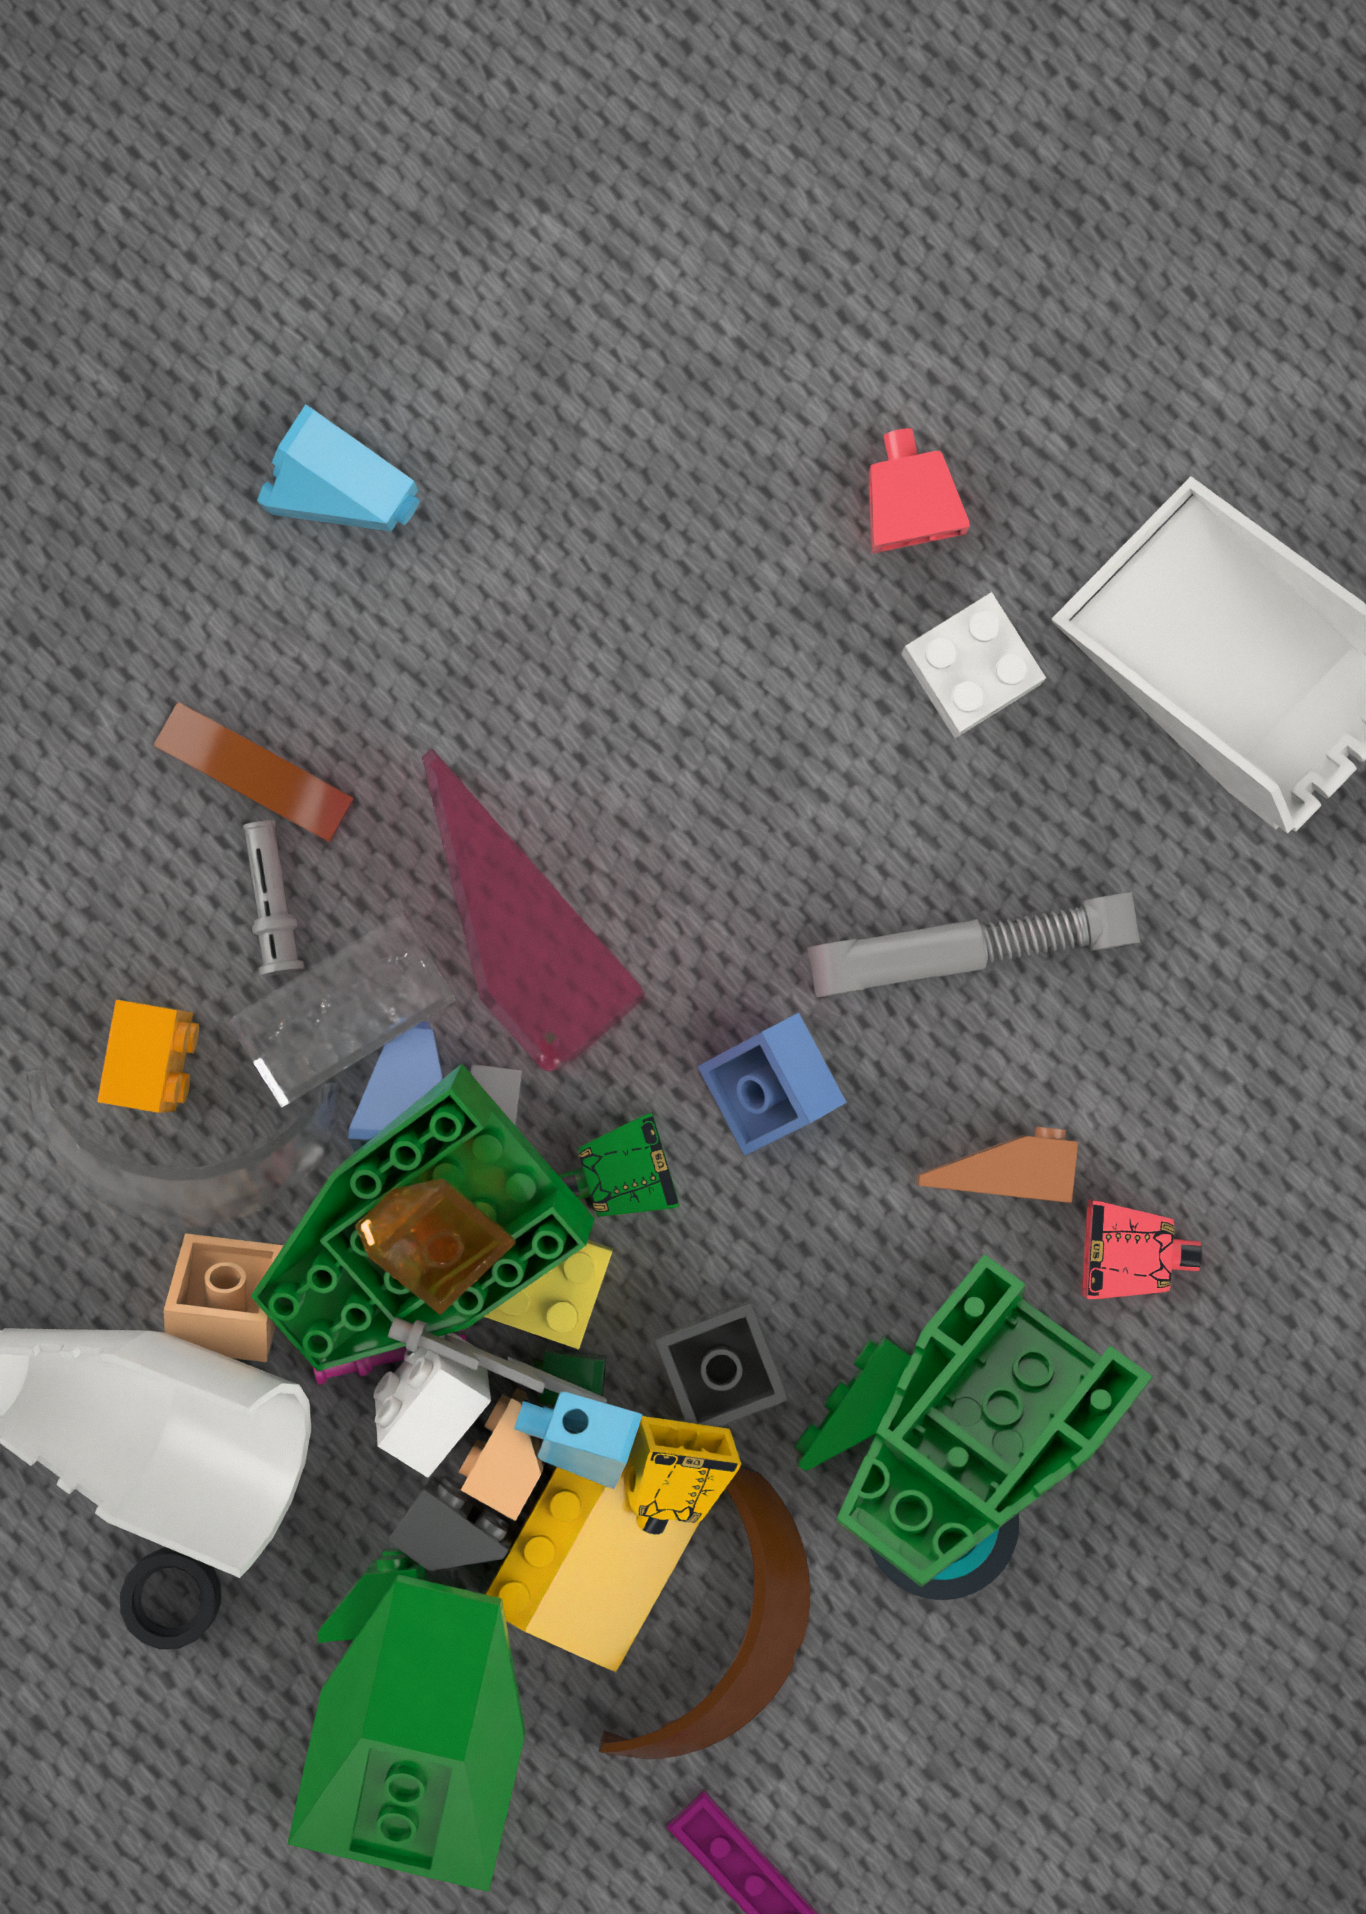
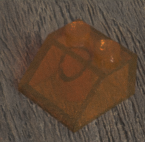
[355,1178,516,1315]

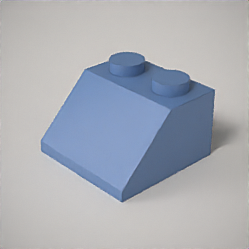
[697,1013,847,1156]

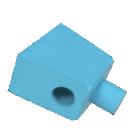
[514,1392,643,1489]

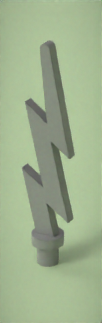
[388,1317,607,1403]

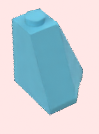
[257,404,420,532]

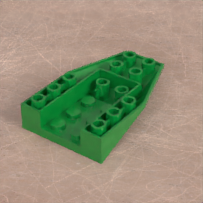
[250,1064,595,1371]
[287,1574,526,1892]

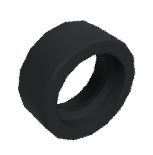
[120,1548,221,1650]

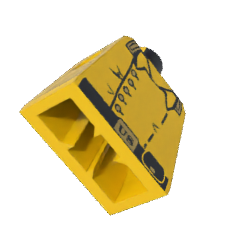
[624,1416,741,1535]

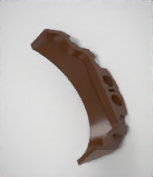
[599,1466,810,1760]

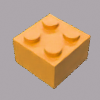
[97,1000,199,1113]

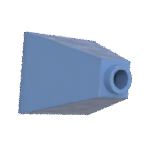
[348,1019,444,1152]

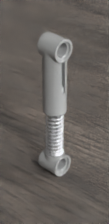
[807,892,1141,998]

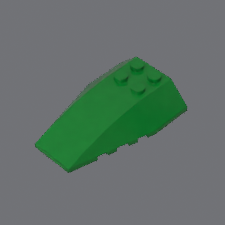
[836,1254,1153,1587]

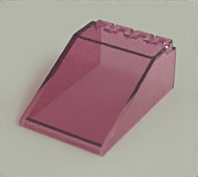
[422,749,645,1071]

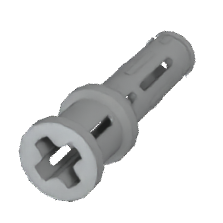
[243,820,305,977]

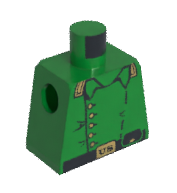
[558,1112,680,1217]

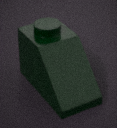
[531,1349,607,1406]

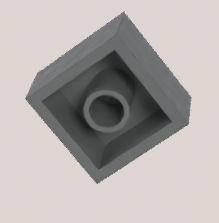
[655,1299,788,1427]

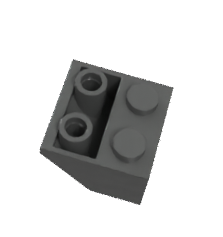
[387,1476,515,1571]

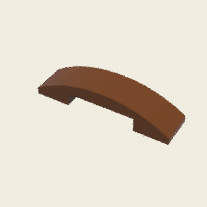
[153,702,354,842]

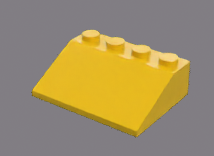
[485,1466,700,1672]

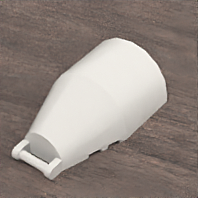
[0,1328,311,1578]

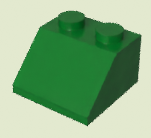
[317,1547,428,1643]

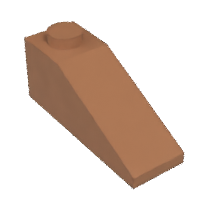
[915,1127,1078,1203]

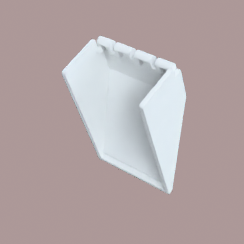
[1051,476,1366,833]

